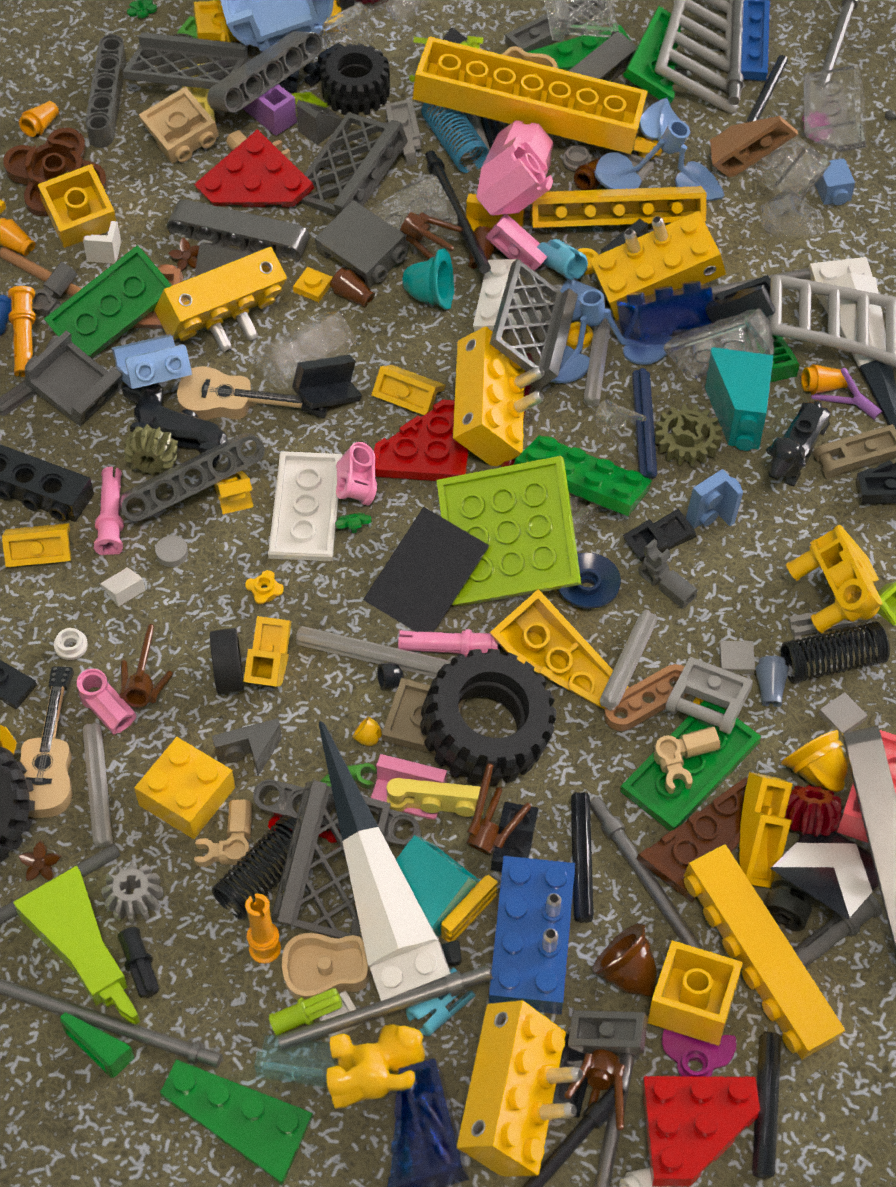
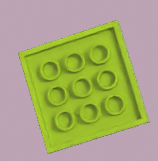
[437,456,581,606]

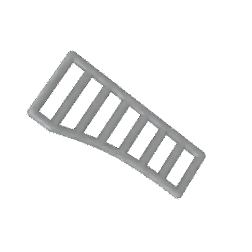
[655,0,742,114]
[769,274,896,368]

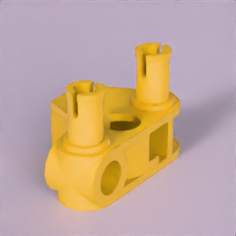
[786,525,882,634]

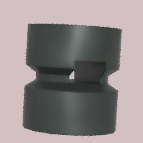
[764,873,816,931]

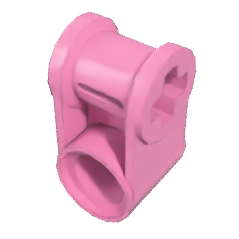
[336,442,377,506]

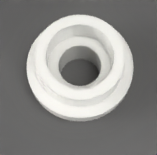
[54,628,88,660]

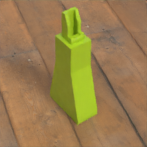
[13,866,140,1024]

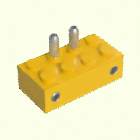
[590,211,726,321]
[154,247,287,353]
[453,326,544,466]
[456,1000,583,1177]

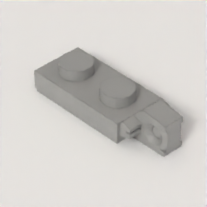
[385,99,422,166]

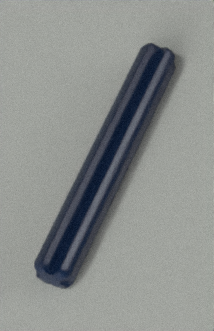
[632,368,657,479]

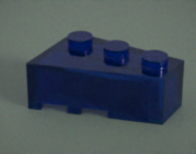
[617,281,713,342]
[388,1058,470,1187]

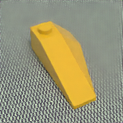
[489,589,628,710]

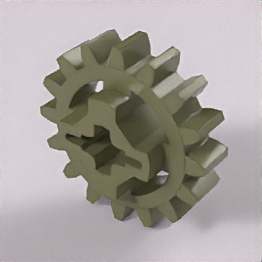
[655,404,722,466]

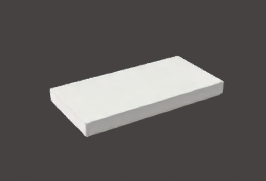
[268,451,342,561]

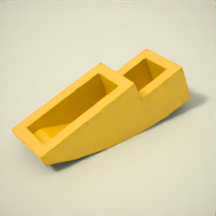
[739,772,793,888]

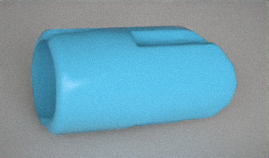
[537,239,588,280]
[405,967,476,1037]

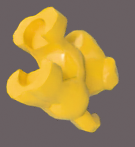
[327,1024,425,1109]

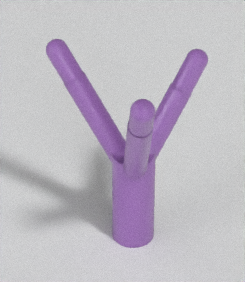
[811,368,882,420]

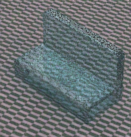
[254,1035,336,1088]

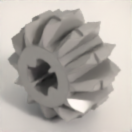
[101,861,163,924]

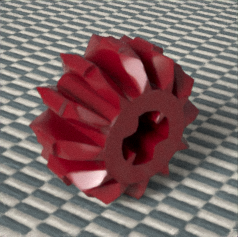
[784,784,842,837]

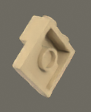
[139,87,219,164]

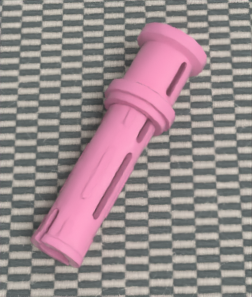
[94,467,124,555]
[398,629,499,657]

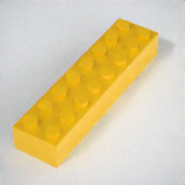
[412,37,648,154]

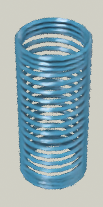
[421,103,489,173]

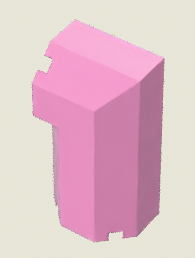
[476,121,553,215]

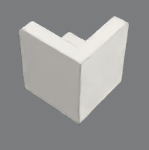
[83,221,121,264]

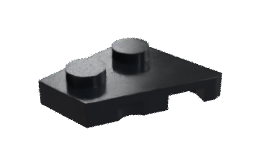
[856,460,896,504]

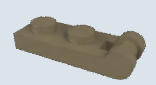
[813,424,896,479]

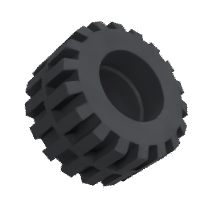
[320,43,390,115]

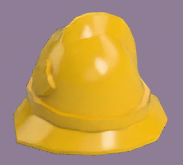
[781,730,848,792]

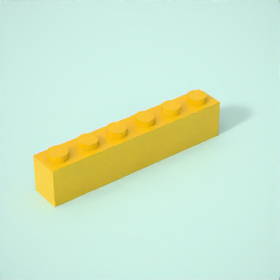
[530,186,707,228]
[684,844,845,1060]

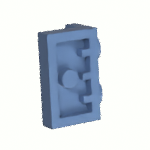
[686,469,743,529]

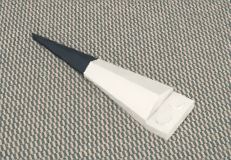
[809,257,896,429]
[319,721,451,1001]

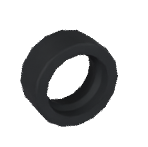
[210,628,244,694]

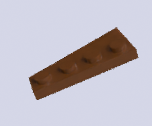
[636,777,748,903]

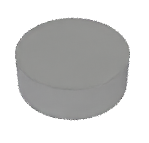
[155,535,188,567]

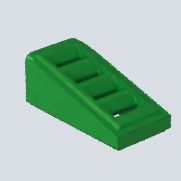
[748,331,800,382]
[60,1012,135,1078]

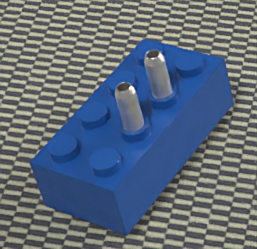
[489,856,575,1015]

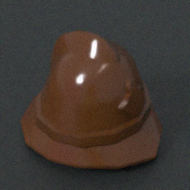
[593,923,657,997]

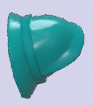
[402,248,454,310]

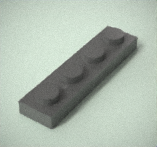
[505,0,607,52]

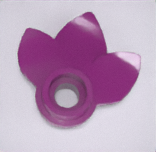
[662,1029,736,1076]

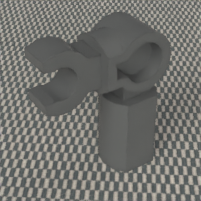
[32,261,77,317]
[638,539,698,609]

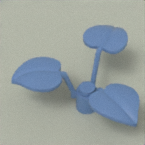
[594,98,724,202]
[551,278,677,383]

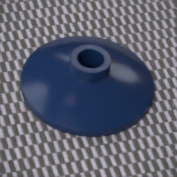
[557,553,621,609]

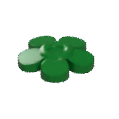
[127,0,157,18]
[335,513,372,533]

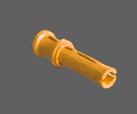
[8,286,36,377]
[245,894,281,964]

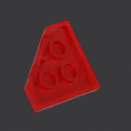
[194,129,315,207]
[374,399,471,481]
[642,1076,760,1187]

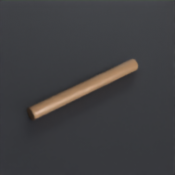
[0,247,82,296]

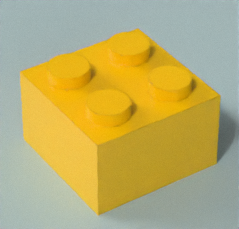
[38,164,116,248]
[134,737,235,839]
[648,940,743,1046]

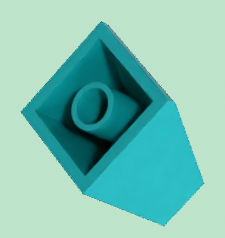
[705,347,773,451]
[396,835,480,938]

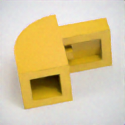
[243,616,292,687]

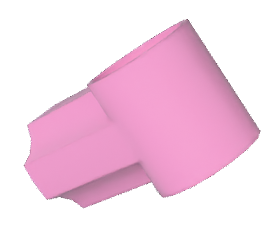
[77,669,136,735]

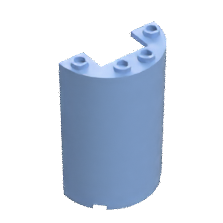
[221,0,334,51]

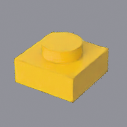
[633,136,662,159]
[293,267,333,302]

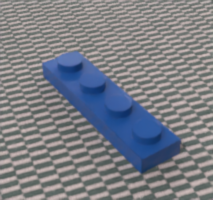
[741,0,770,81]

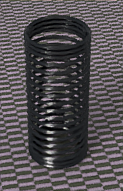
[781,621,890,684]
[212,815,296,919]

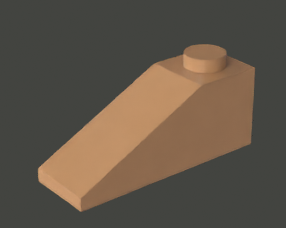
[710,116,798,177]

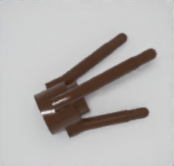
[400,211,462,259]
[119,624,173,707]
[466,763,531,855]
[565,1049,625,1131]

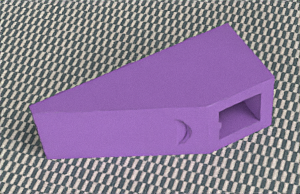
[242,84,297,136]

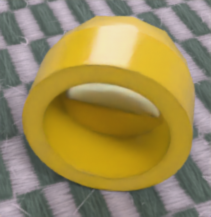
[352,716,382,746]

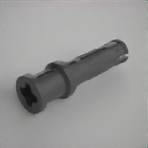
[793,894,882,968]

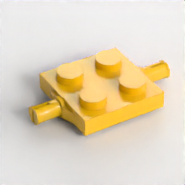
[194,0,240,42]

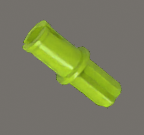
[269,988,343,1036]

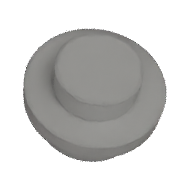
[563,145,591,171]

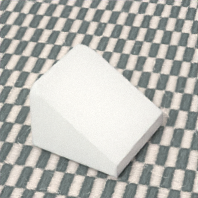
[100,567,145,607]

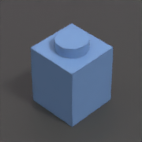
[813,158,855,205]

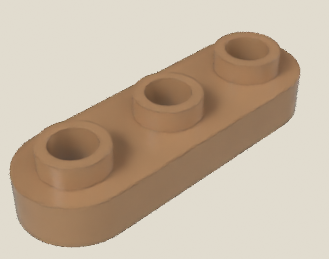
[604,664,689,731]

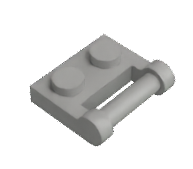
[665,657,753,734]

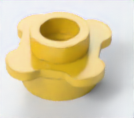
[245,570,284,604]

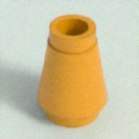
[19,101,59,137]
[0,218,36,257]
[801,364,848,395]

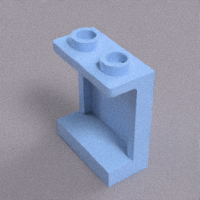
[112,334,192,389]

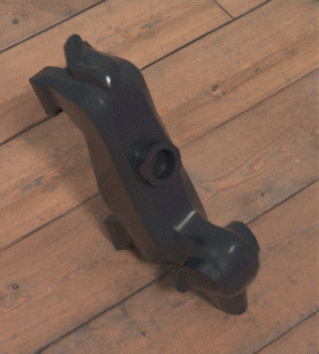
[122,383,227,468]
[766,400,831,486]

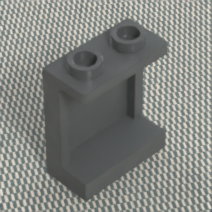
[314,200,408,288]
[25,330,123,427]

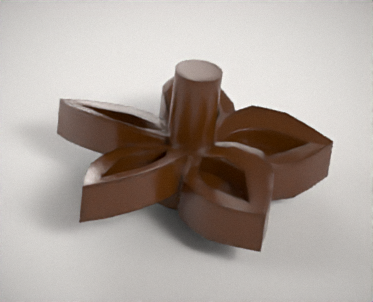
[168,237,199,271]
[18,840,62,881]

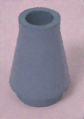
[755,656,789,707]

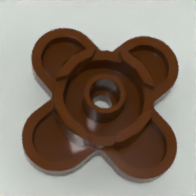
[3,128,107,216]

